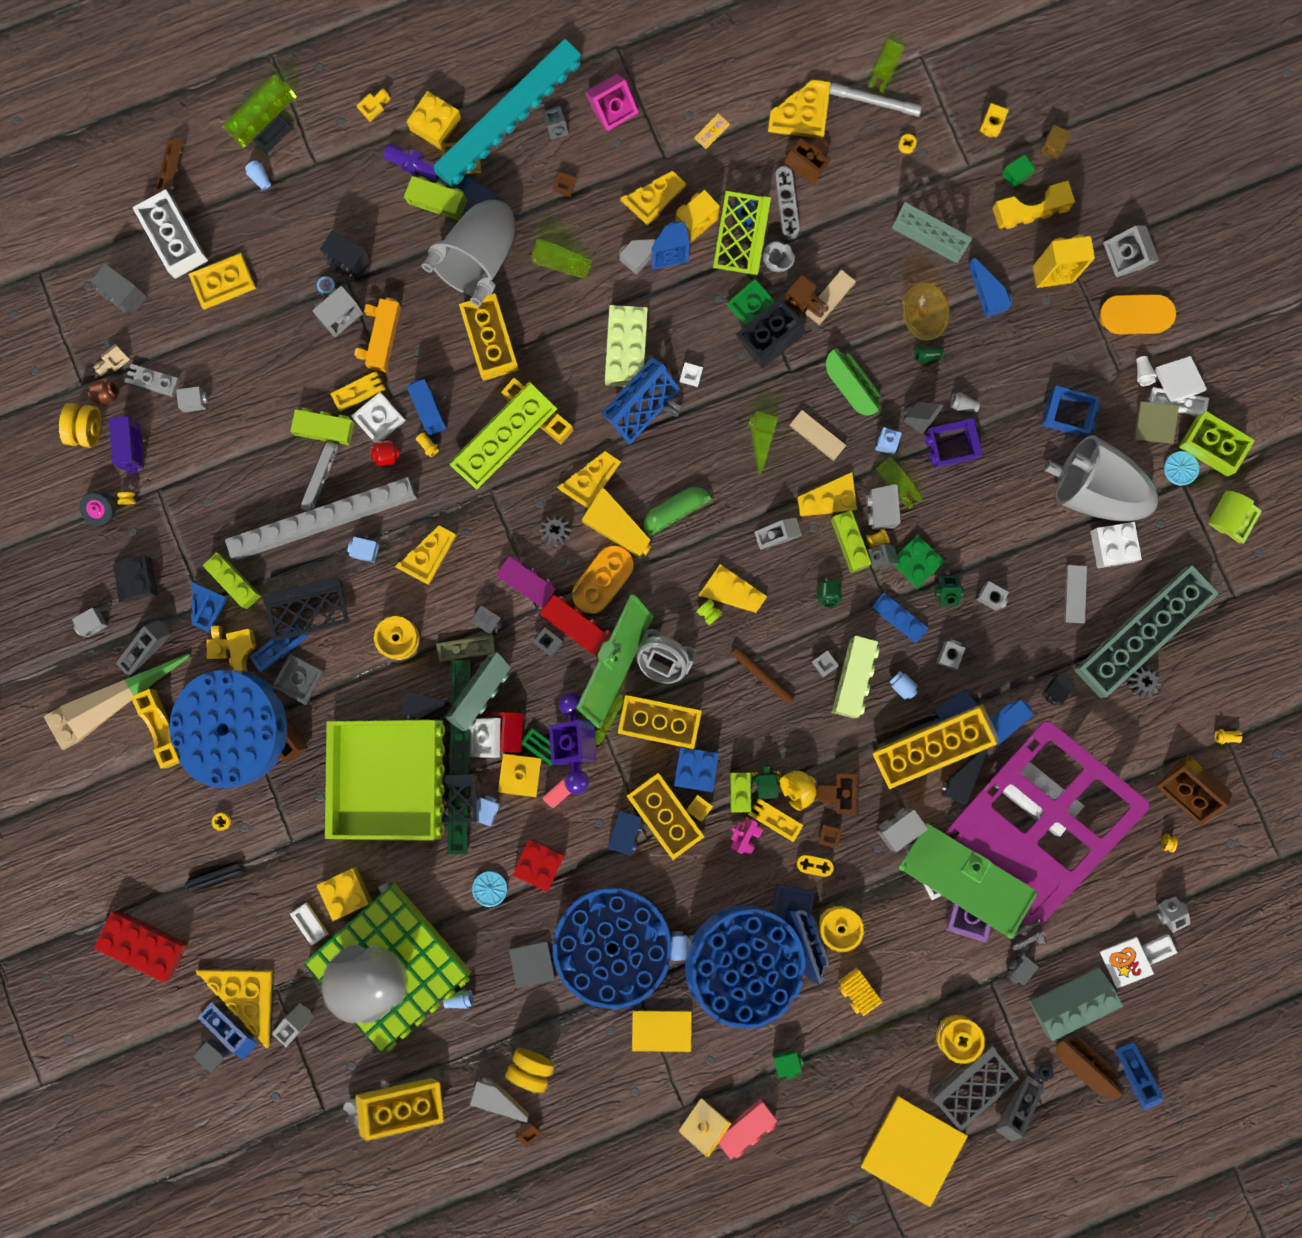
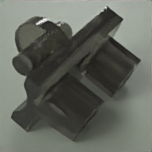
[1009,919,1047,954]

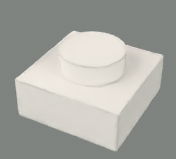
[680,363,703,387]

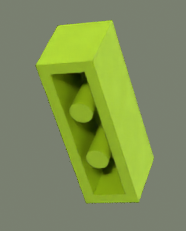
[404,176,467,221]
[290,408,355,446]
[831,510,871,573]
[202,552,261,609]

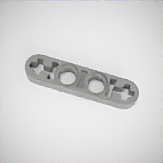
[775,166,799,240]
[301,441,338,511]

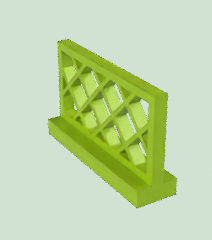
[713,191,771,276]

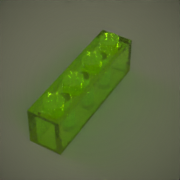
[222,74,296,148]

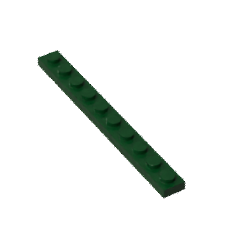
[447,660,471,855]

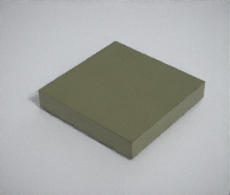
[1134,401,1179,444]

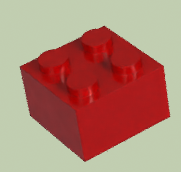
[512,838,565,892]

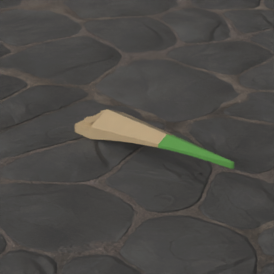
[43,654,190,750]

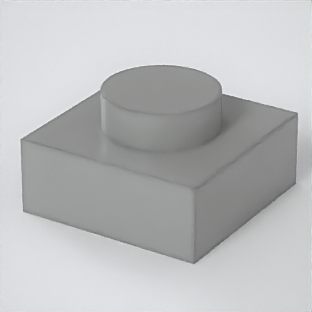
[812,651,839,677]

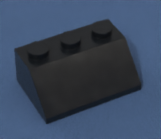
[736,299,806,369]

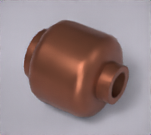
[88,378,119,405]

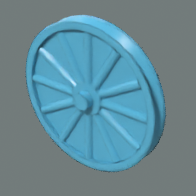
[1164,451,1199,485]
[472,871,507,907]

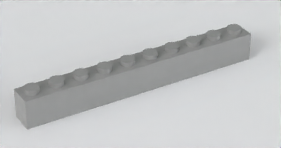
[225,477,417,560]

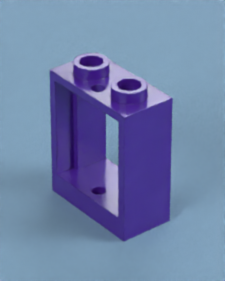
[109,416,144,473]
[924,418,983,468]

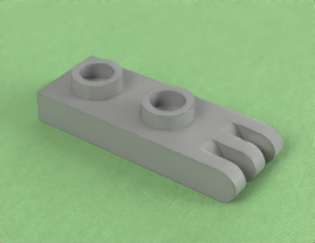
[124,364,180,397]

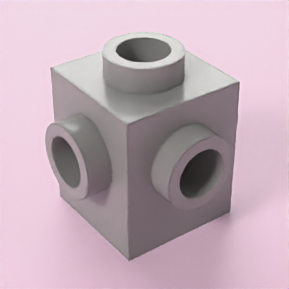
[1158,896,1190,933]

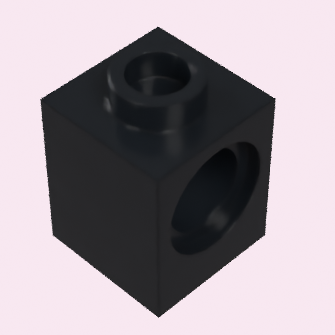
[1042,674,1075,706]

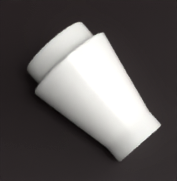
[1136,356,1157,386]

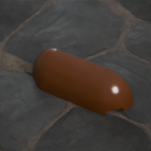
[1056,1037,1124,1098]

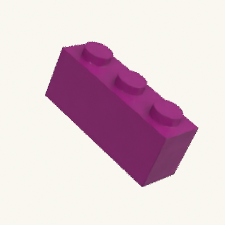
[496,557,557,609]

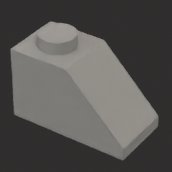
[619,239,657,275]
[754,518,802,550]
[272,1003,314,1047]

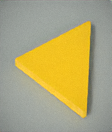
[196,969,273,1048]

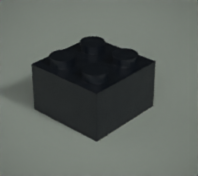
[320,230,371,280]

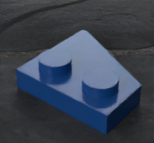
[191,582,227,633]

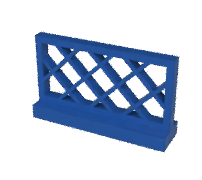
[601,358,680,444]

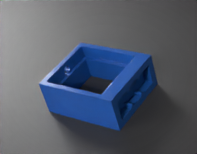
[407,379,447,436]
[1041,386,1101,438]
[990,700,1033,745]

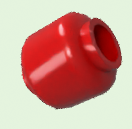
[370,440,399,466]

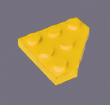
[768,80,831,139]

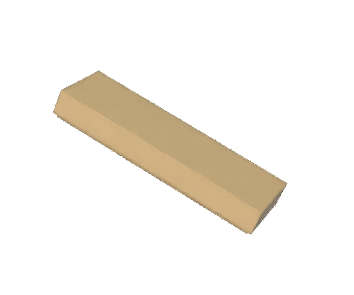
[805,270,856,325]
[790,410,846,461]

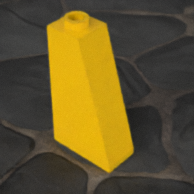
[582,488,652,558]

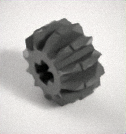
[539,514,572,547]
[1127,665,1162,698]

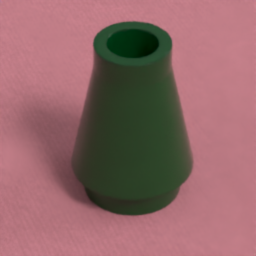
[914,345,944,364]

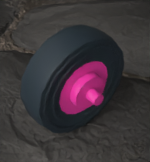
[79,491,116,525]

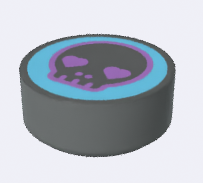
[316,276,336,296]

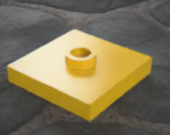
[498,754,542,797]
[679,1098,731,1157]

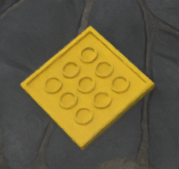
[860,1095,968,1207]

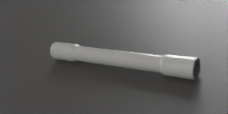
[829,83,922,117]

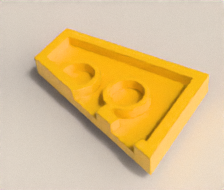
[620,171,686,225]
[557,452,621,509]
[797,472,857,517]
[395,526,457,585]
[698,564,767,613]

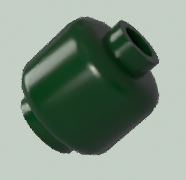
[816,578,842,608]

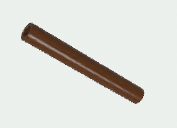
[731,647,795,705]

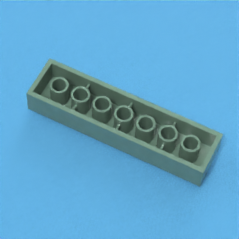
[1074,566,1219,698]

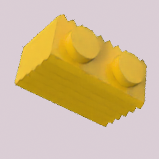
[838,968,882,1016]

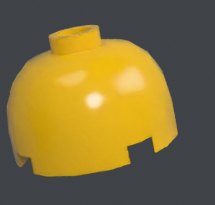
[780,771,817,811]

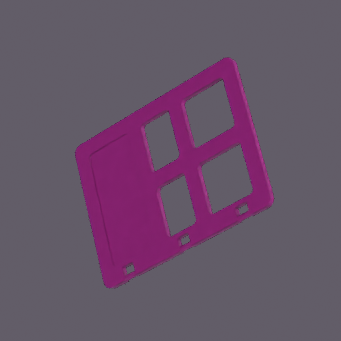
[944,721,1149,932]

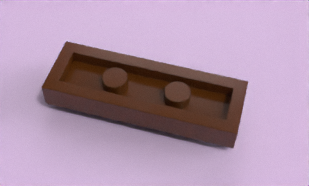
[154,138,183,194]

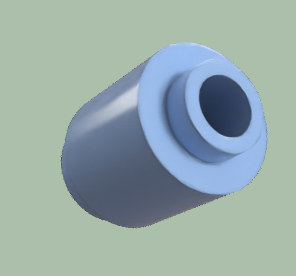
[889,671,918,699]
[670,931,688,960]

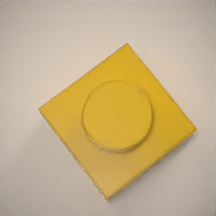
[686,795,713,822]

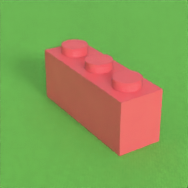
[718,1099,777,1159]

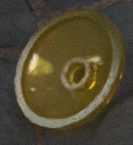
[903,283,949,340]

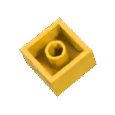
[407,91,461,149]
[676,190,720,243]
[317,867,373,921]

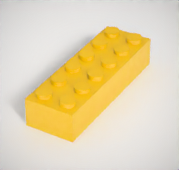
[873,704,1000,789]

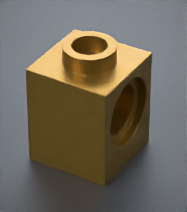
[1040,125,1071,159]

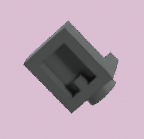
[542,106,568,140]

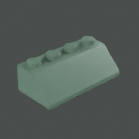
[444,653,511,731]
[1029,967,1123,1041]

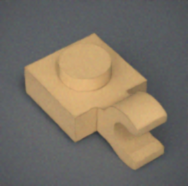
[94,344,130,376]

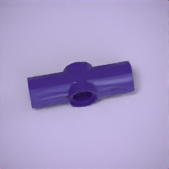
[384,143,439,182]

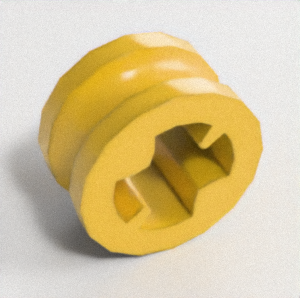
[898,134,916,154]
[117,492,136,505]
[212,813,231,831]
[1161,834,1178,853]

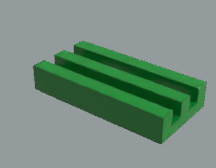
[522,728,553,766]

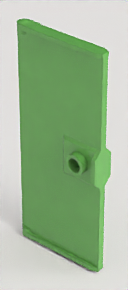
[576,595,654,728]
[898,823,1038,939]

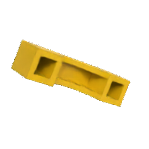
[993,181,1075,229]
[502,378,573,445]
[225,628,258,671]
[131,689,180,768]

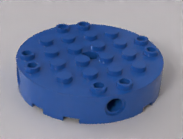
[170,670,287,788]
[553,887,672,1009]
[685,905,805,1029]

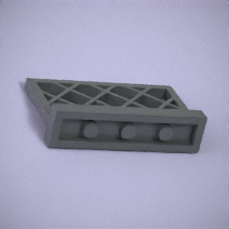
[928,1041,1019,1131]

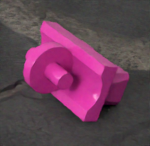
[729,817,763,854]

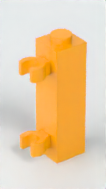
[354,298,401,373]

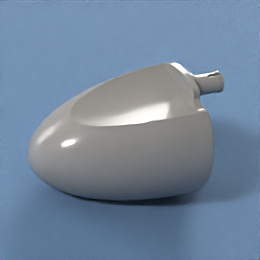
[421,200,515,306]
[1044,435,1158,521]
[322,944,408,1024]

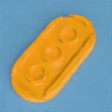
[1099,295,1176,334]
[573,546,634,614]

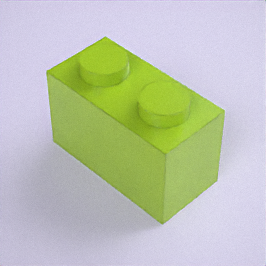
[730,773,751,812]

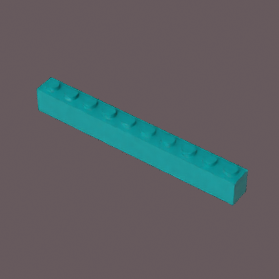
[434,39,581,187]

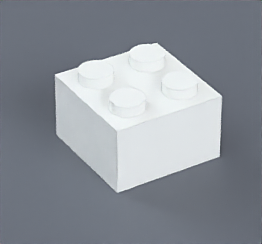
[1090,522,1142,568]

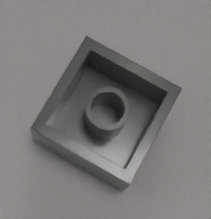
[91,264,147,315]

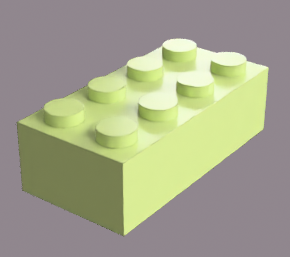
[605,305,648,386]
[831,636,880,718]

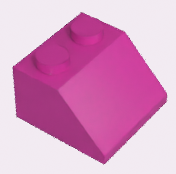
[585,74,639,131]

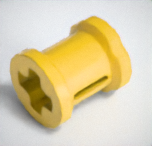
[865,528,890,549]

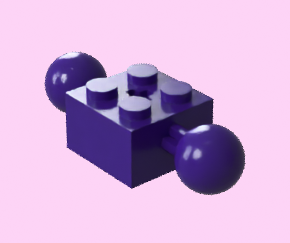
[549,692,597,794]

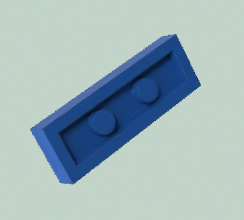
[871,592,929,644]
[249,623,308,673]

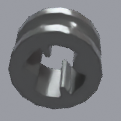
[663,400,682,417]

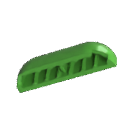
[826,349,882,415]
[643,487,713,538]

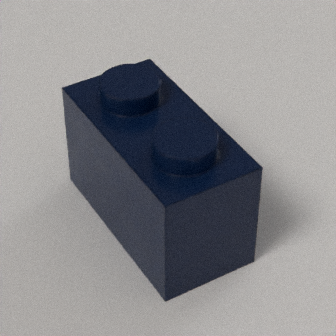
[608,810,644,855]

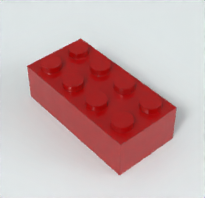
[540,595,612,659]
[93,910,189,983]

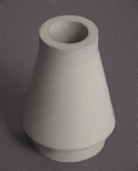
[950,392,980,412]

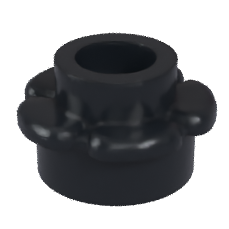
[1035,1062,1054,1082]

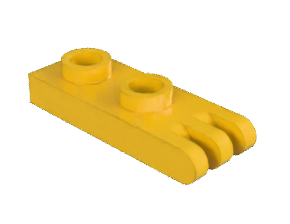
[331,372,385,412]
[748,798,803,842]

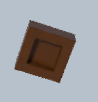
[553,172,576,197]
[818,824,842,849]
[514,1120,542,1146]

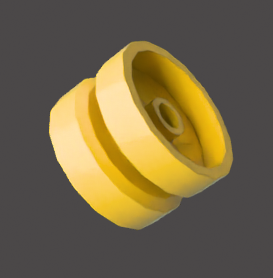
[59,403,102,448]
[374,616,420,660]
[818,906,864,952]
[936,1015,984,1064]
[505,1048,555,1093]

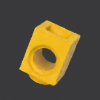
[979,103,1008,137]

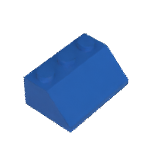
[651,221,690,270]

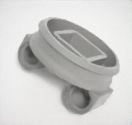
[637,629,697,684]

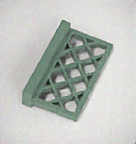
[892,202,972,263]

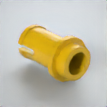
[416,432,439,457]
[1214,729,1242,744]

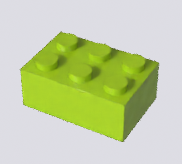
[1179,411,1255,477]

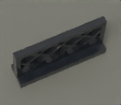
[262,577,350,642]
[442,774,480,822]

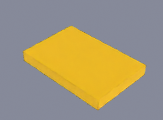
[189,253,256,309]
[632,1010,691,1052]

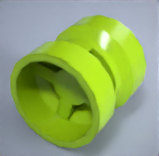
[696,599,723,626]

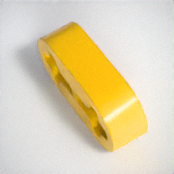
[796,855,833,877]

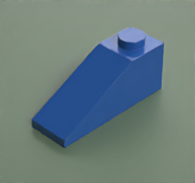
[968,258,1012,317]
[198,1002,258,1059]
[1116,1042,1163,1111]

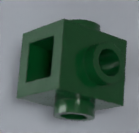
[934,576,964,606]

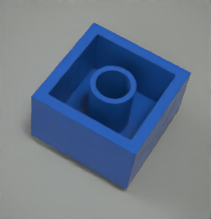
[674,747,719,792]

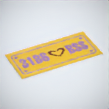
[694,114,730,149]

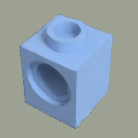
[875,427,902,455]
[348,537,379,563]
[477,795,500,826]

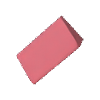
[542,778,570,808]

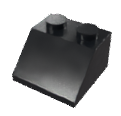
[113,555,158,603]
[401,691,450,721]

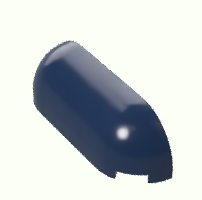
[786,910,829,984]

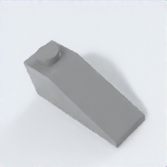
[470,1077,529,1122]

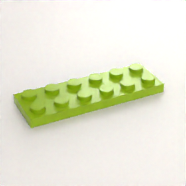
[449,381,557,489]

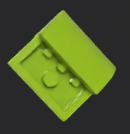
[1208,491,1262,544]

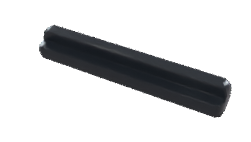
[185,863,243,892]

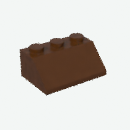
[1157,754,1233,826]

